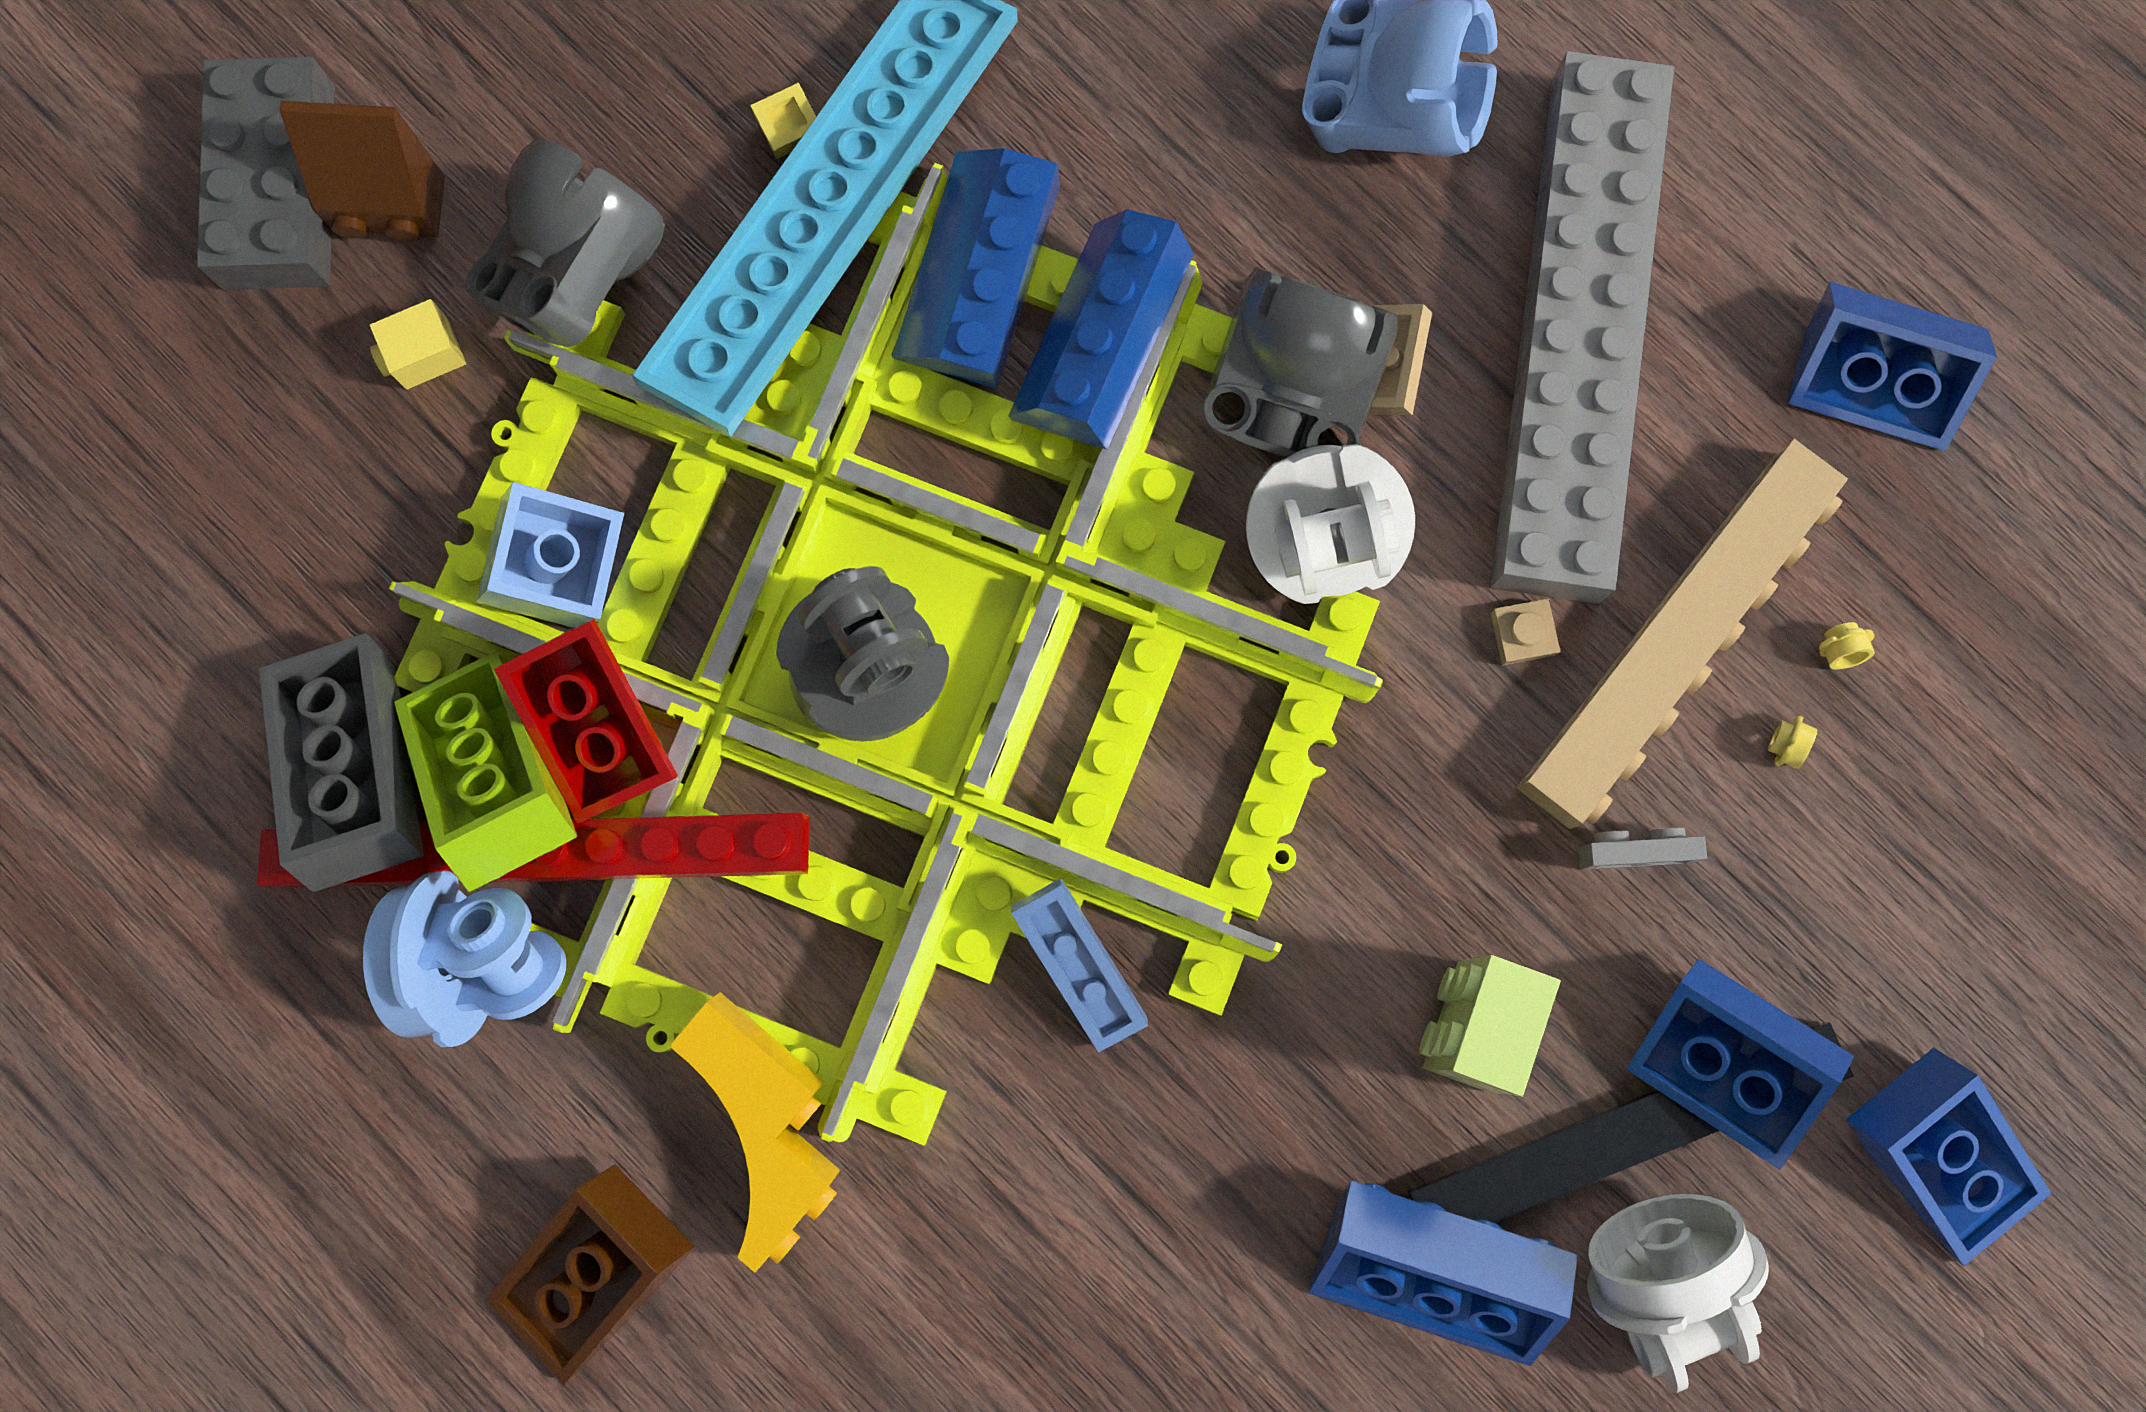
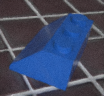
[1788,282,1997,451]
[1626,959,1854,1170]

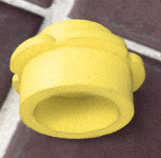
[1819,622,1875,670]
[1768,716,1817,769]

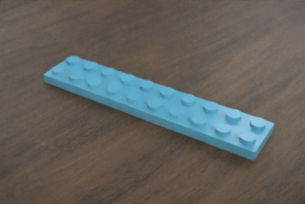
[632,0,1018,437]

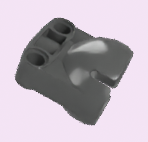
[465,138,665,347]
[1204,267,1398,458]

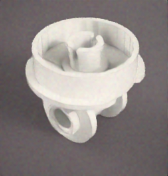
[1246,444,1415,604]
[1587,1194,1769,1393]

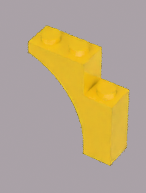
[669,992,840,1273]

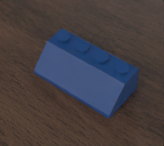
[892,148,1060,389]
[1008,209,1194,450]
[1308,1180,1577,1366]

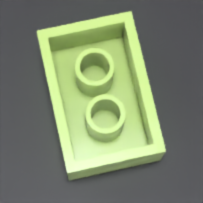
[1419,955,1561,1097]

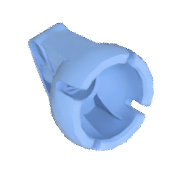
[1302,0,1498,157]

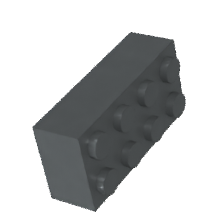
[197,56,335,290]
[259,633,424,892]

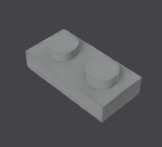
[1578,828,1707,870]

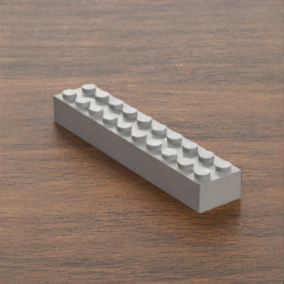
[1490,51,1674,604]

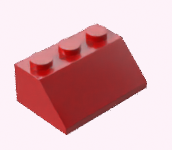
[494,619,678,824]

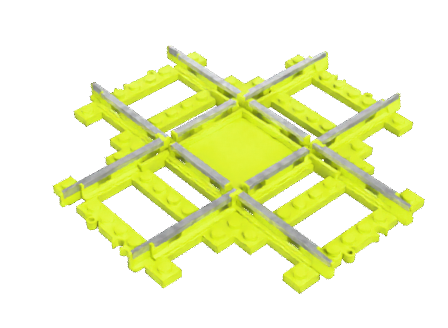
[389,163,1383,1146]

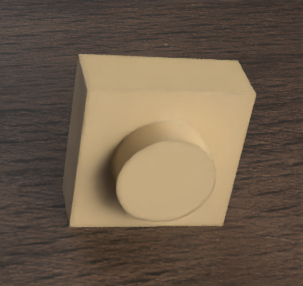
[1490,599,1561,666]

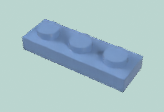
[1011,878,1148,1053]

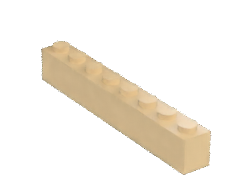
[1516,438,1848,829]

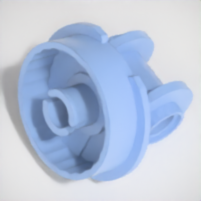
[363,871,567,1047]

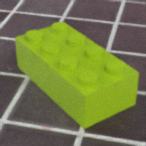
[394,651,577,892]

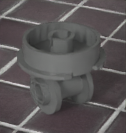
[776,566,949,742]

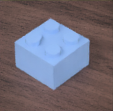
[476,482,624,628]

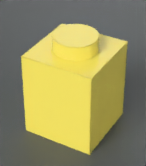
[370,299,466,390]

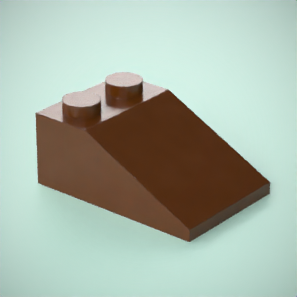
[280,101,445,242]
[485,1164,695,1384]

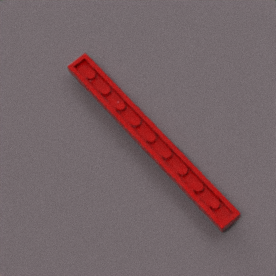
[257,813,810,888]

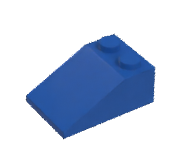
[1846,1047,2052,1266]

